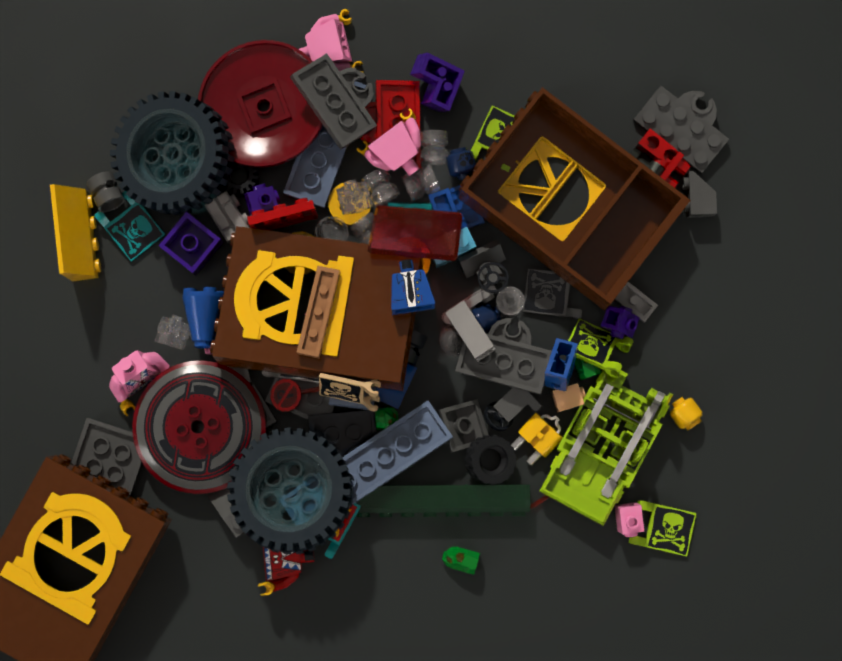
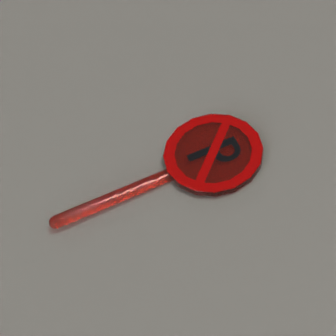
[270,379,319,412]

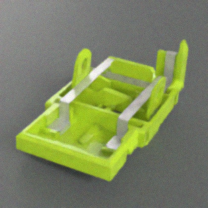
[539,370,673,526]

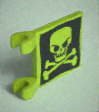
[470,105,514,172]
[568,318,633,378]
[629,500,696,557]

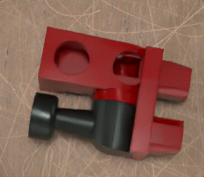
[630,128,691,188]

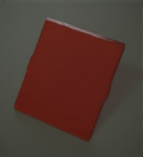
[367,205,462,261]

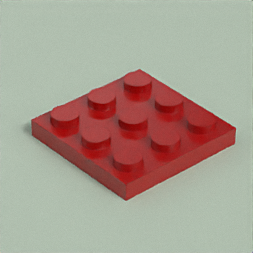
[247,198,318,231]

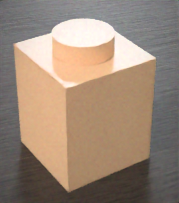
[551,383,586,413]

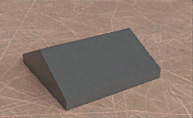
[438,399,488,453]

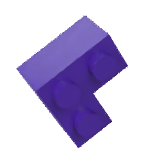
[410,52,465,112]

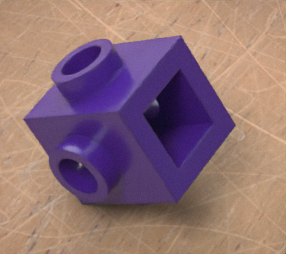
[244,184,280,215]
[601,306,640,339]

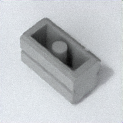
[205,191,249,244]

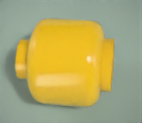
[670,397,703,431]

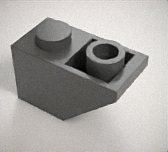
[682,171,717,218]

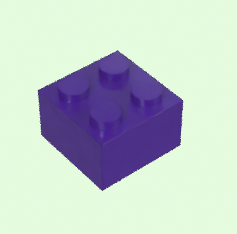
[159,212,224,276]

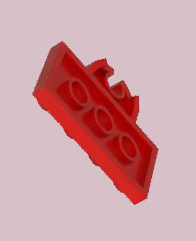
[360,80,421,168]

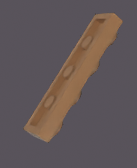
[296,266,341,359]

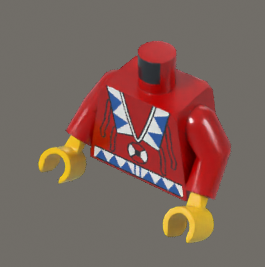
[258,547,315,596]

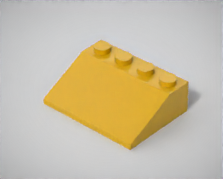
[50,184,101,281]

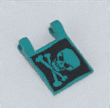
[94,191,165,262]

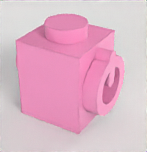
[614,502,644,537]

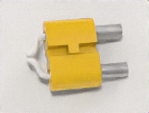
[511,412,563,466]

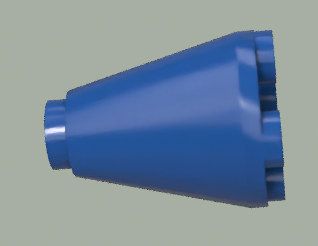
[182,287,224,349]

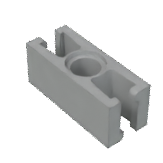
[445,300,496,362]

